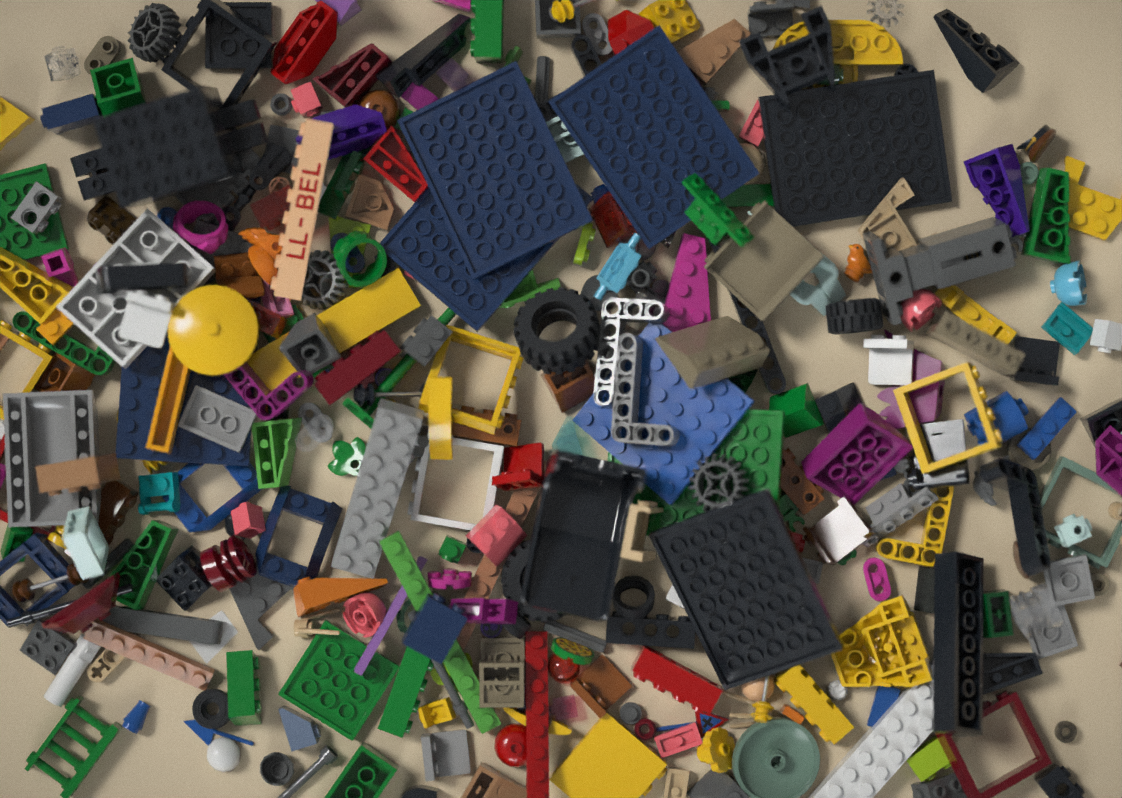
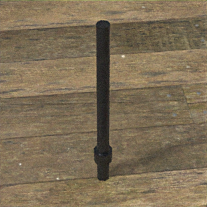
[6,583,134,628]

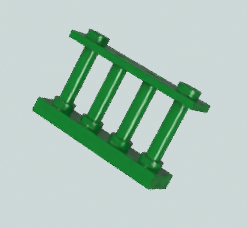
[25,695,123,798]

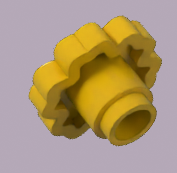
[697,727,735,773]

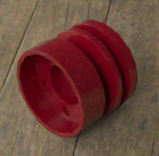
[200,535,257,593]

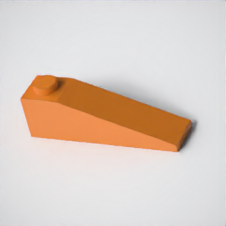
[293,577,388,617]

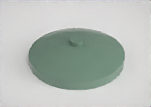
[732,717,820,798]

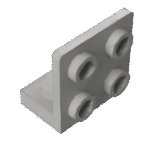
[421,729,471,781]

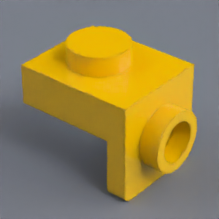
[418,697,456,729]

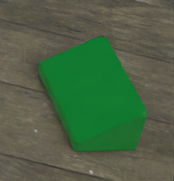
[1,525,33,562]

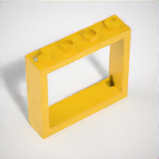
[0,320,53,420]
[418,324,524,435]
[893,362,1003,474]

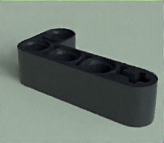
[96,263,188,294]

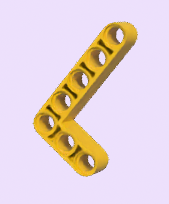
[875,486,954,566]

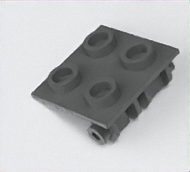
[19,619,75,675]

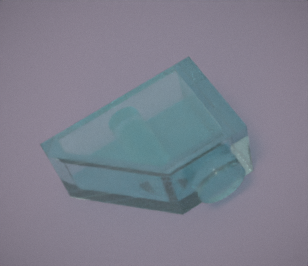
[549,416,583,455]

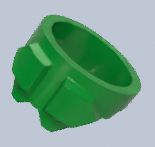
[334,231,387,287]

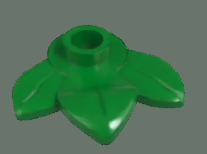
[328,437,366,476]

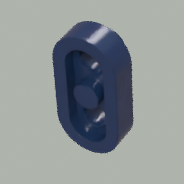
[330,233,366,273]

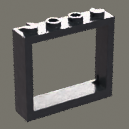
[161,0,278,108]

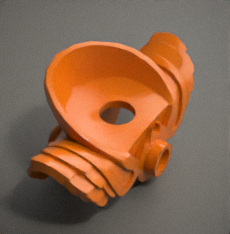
[238,227,292,300]

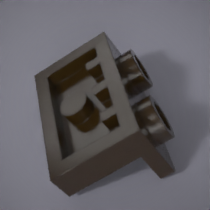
[87,195,136,245]

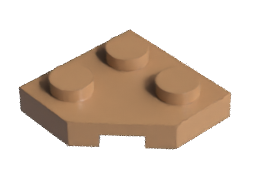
[345,175,394,231]

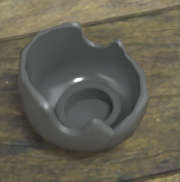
[260,752,294,786]

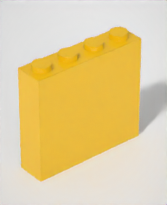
[549,711,667,798]

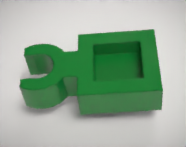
[779,492,805,532]

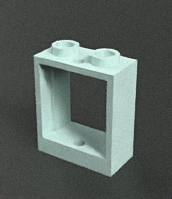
[62,506,109,579]

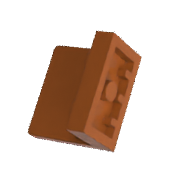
[214,252,265,299]
[570,654,631,719]

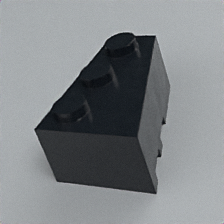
[983,652,1043,695]

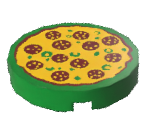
[551,637,595,665]

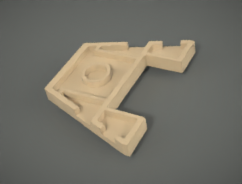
[857,177,938,251]

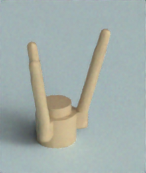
[294,608,340,639]
[722,691,772,729]

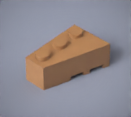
[677,19,751,86]
[35,453,120,496]

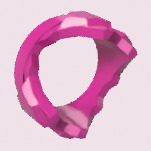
[173,201,228,254]

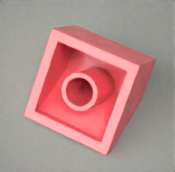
[466,504,527,567]

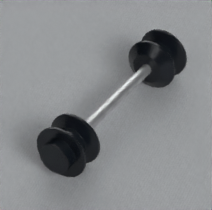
[353,383,426,406]

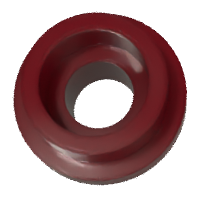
[634,718,656,741]

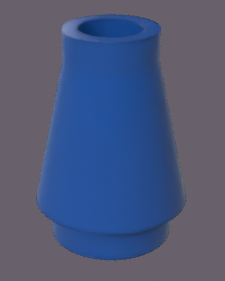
[122,700,151,734]

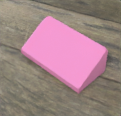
[261,278,294,323]

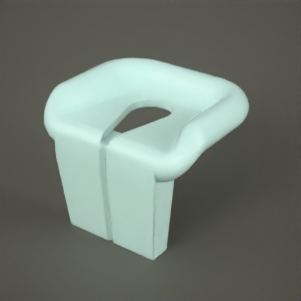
[790,253,846,316]

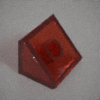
[589,191,637,248]

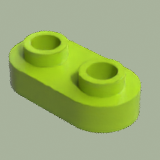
[573,223,596,266]

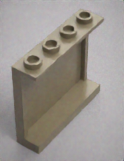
[704,201,825,322]
[925,311,1025,375]

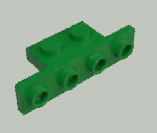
[682,173,755,247]

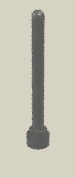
[277,745,339,798]

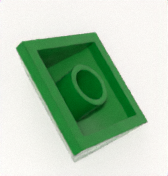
[769,383,824,438]

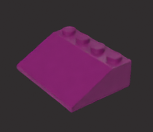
[801,403,913,505]

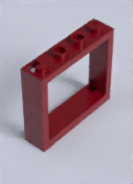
[935,690,1052,798]

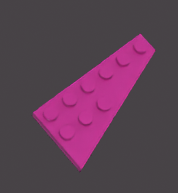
[663,233,711,332]

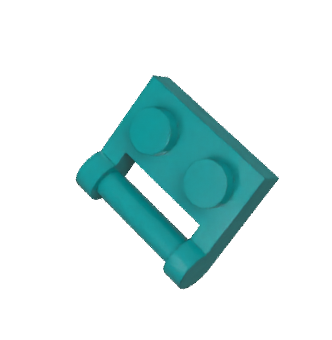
[138,472,180,515]

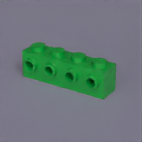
[378,646,433,738]

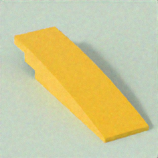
[246,268,421,391]

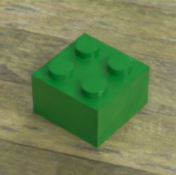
[90,57,146,117]

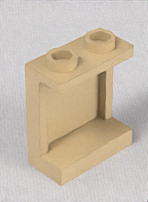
[621,500,664,562]

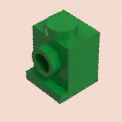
[438,535,467,564]

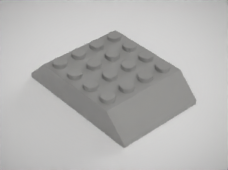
[3,390,101,527]

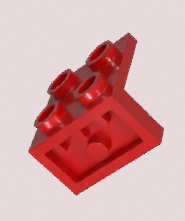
[492,442,544,491]

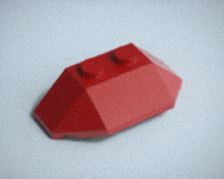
[270,1,337,85]
[608,10,655,55]

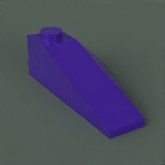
[963,144,1030,238]

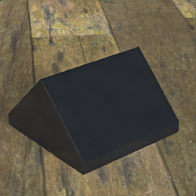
[1080,398,1122,447]

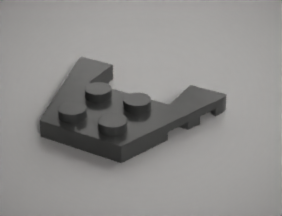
[230,562,294,650]

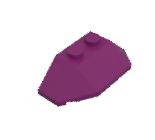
[1095,426,1122,496]

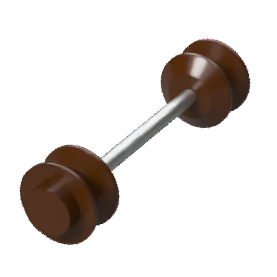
[12,564,89,602]

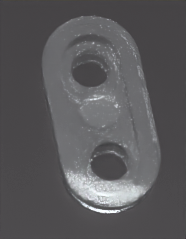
[295,414,334,452]

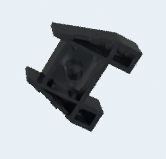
[739,5,836,111]

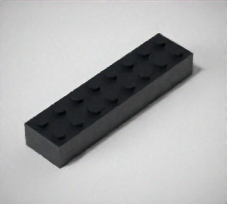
[932,551,984,737]

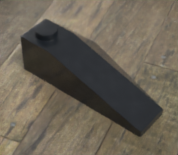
[933,9,1020,93]
[815,382,863,434]

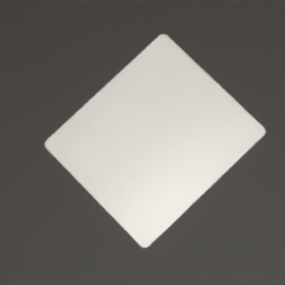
[190,610,238,664]

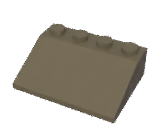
[656,316,770,390]

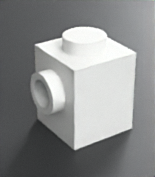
[1090,319,1122,354]

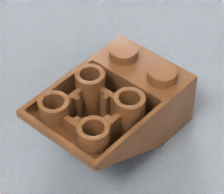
[460,762,526,798]

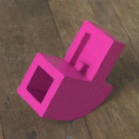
[41,247,79,287]

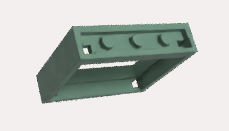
[1040,456,1122,569]

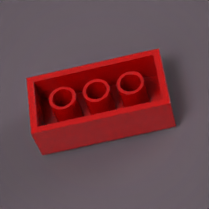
[631,645,723,715]

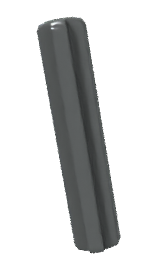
[535,56,550,119]
[81,538,134,589]
[543,620,607,653]

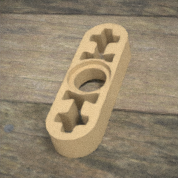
[87,631,139,682]

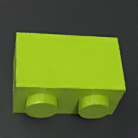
[906,735,951,782]

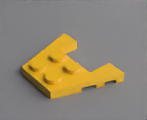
[1064,156,1122,240]

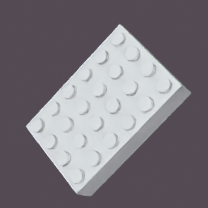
[56,208,216,369]

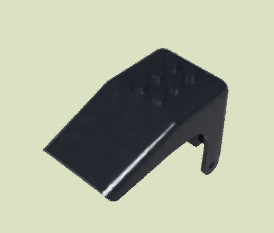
[521,449,646,621]

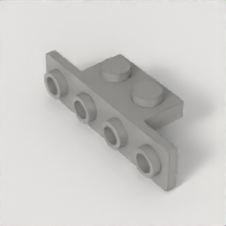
[863,483,938,547]

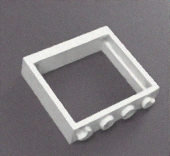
[408,433,505,530]

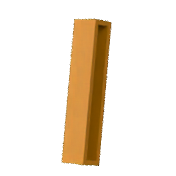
[146,345,191,454]

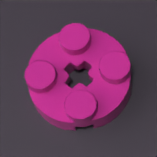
[428,568,472,589]

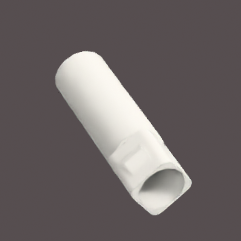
[44,633,101,707]

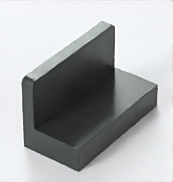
[914,567,935,614]

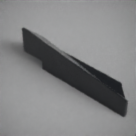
[376,14,471,98]

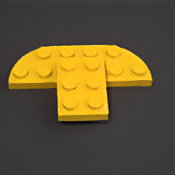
[772,20,903,88]

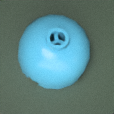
[1050,261,1087,306]

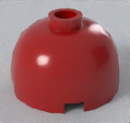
[494,723,526,767]

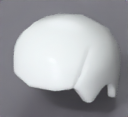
[207,737,240,772]

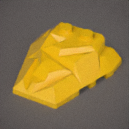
[831,595,933,687]

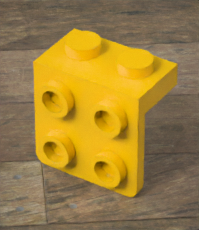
[638,0,701,44]

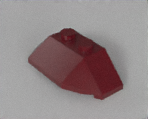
[41,572,120,634]

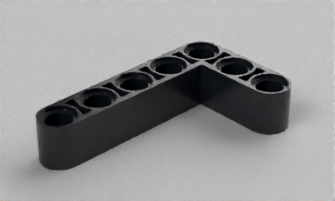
[538,35,602,122]
[980,457,1051,576]

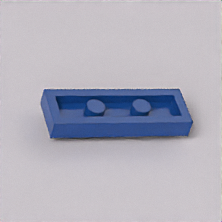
[1017,397,1077,460]

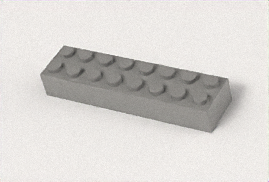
[331,399,424,579]

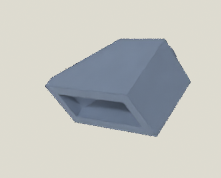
[278,706,321,751]

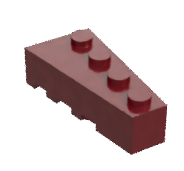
[313,330,401,406]

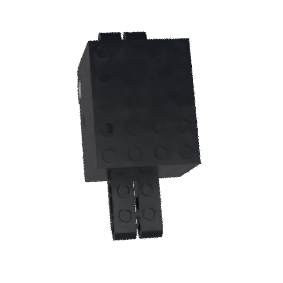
[70,86,269,208]

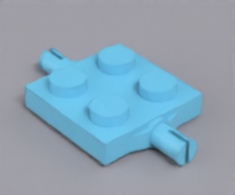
[593,232,641,301]

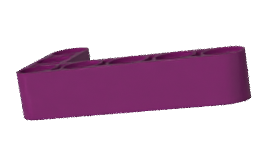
[223,362,314,420]

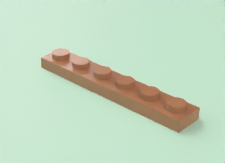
[83,619,215,691]

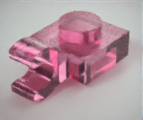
[548,694,578,721]

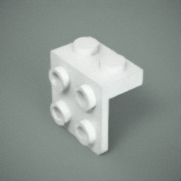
[119,289,174,348]
[863,335,914,385]

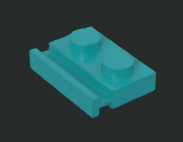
[1041,302,1093,356]

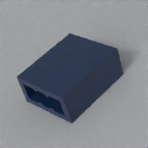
[40,93,104,134]
[402,593,468,665]

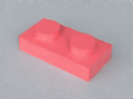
[738,100,763,147]
[654,722,703,758]

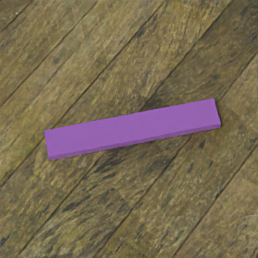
[354,556,427,676]

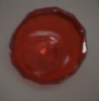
[548,653,581,684]

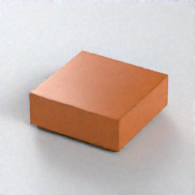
[780,704,804,725]

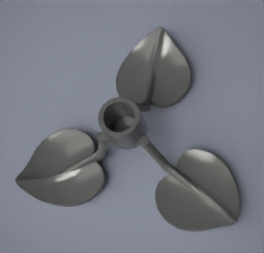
[581,225,670,317]

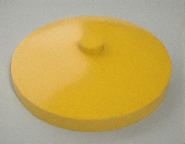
[168,285,259,375]

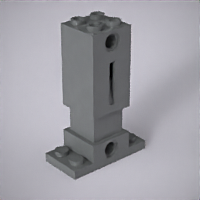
[862,217,1017,325]

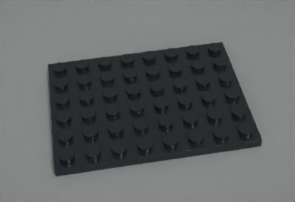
[758,70,952,227]
[649,488,844,691]

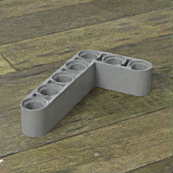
[611,333,680,446]

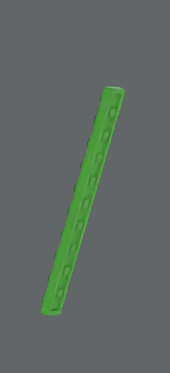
[379,531,501,734]

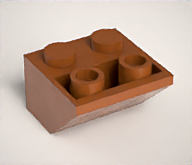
[540,361,595,413]

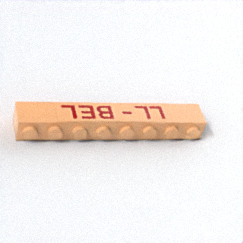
[270,118,333,301]

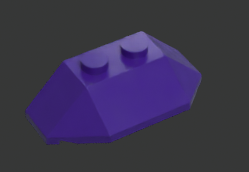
[296,105,387,160]

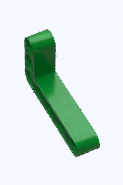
[13,311,116,376]

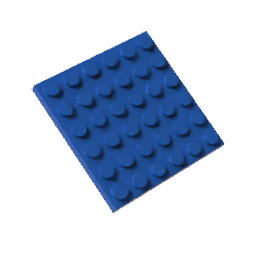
[572,323,755,505]

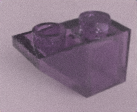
[436,58,471,92]

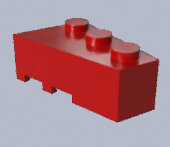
[364,125,429,203]

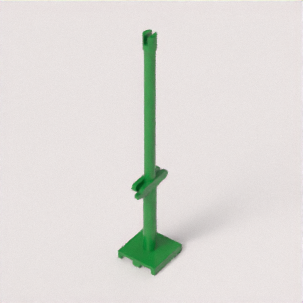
[342,308,456,429]

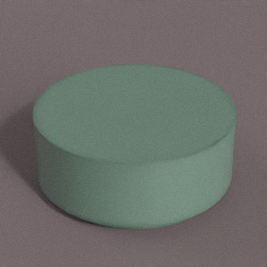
[1020,162,1039,185]

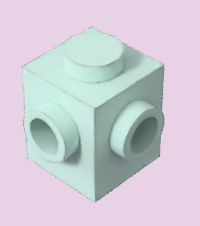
[1054,514,1092,547]

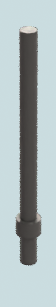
[408,610,474,729]

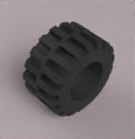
[825,298,884,335]

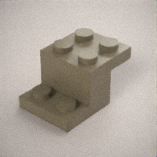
[479,637,525,708]

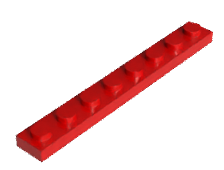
[525,631,549,798]

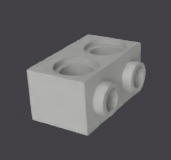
[11,181,62,234]

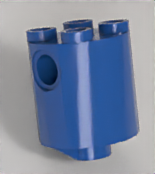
[963,391,1029,446]

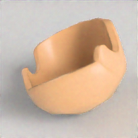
[741,674,776,702]

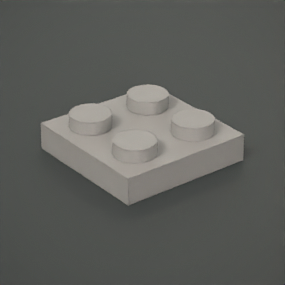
[1043,554,1095,607]

